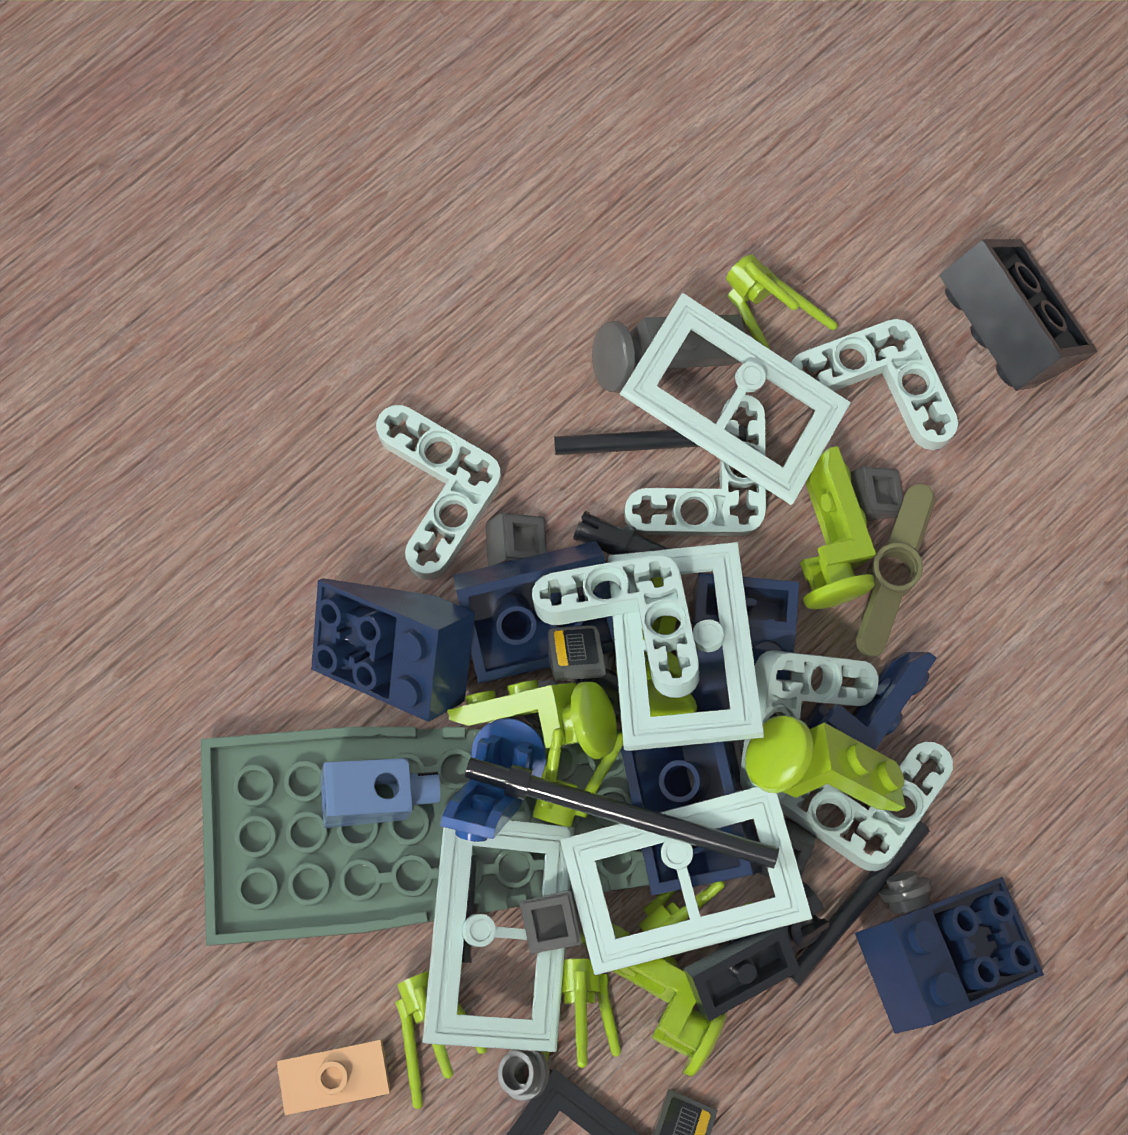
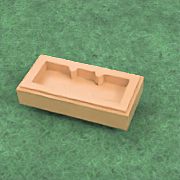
[277,1039,391,1115]

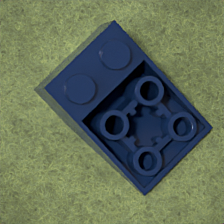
[690,573,799,713]
[311,578,475,722]
[855,877,1044,1034]

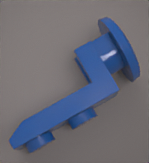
[440,718,546,842]

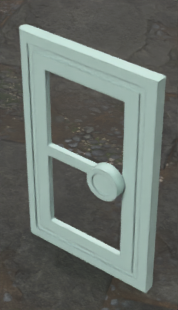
[620,293,851,505]
[608,542,763,751]
[560,787,812,975]
[422,820,575,1052]

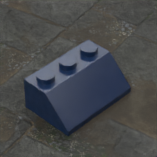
[453,541,615,684]
[621,741,763,895]

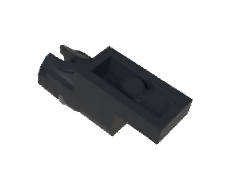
[684,881,829,1021]

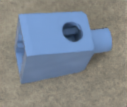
[320,758,441,828]

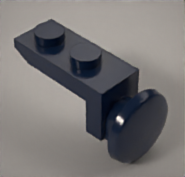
[806,652,937,750]

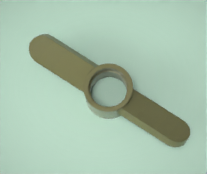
[856,484,936,656]

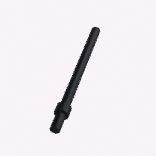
[465,757,779,869]

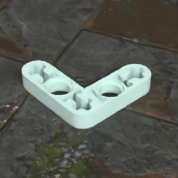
[791,319,958,450]
[624,395,766,536]
[376,405,501,579]
[532,555,699,697]
[740,650,878,800]
[779,742,953,871]

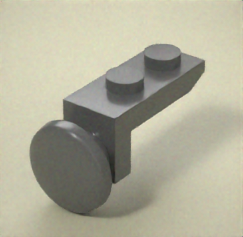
[592,314,745,393]

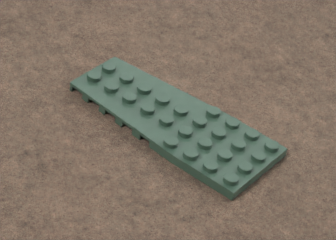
[201,727,649,946]

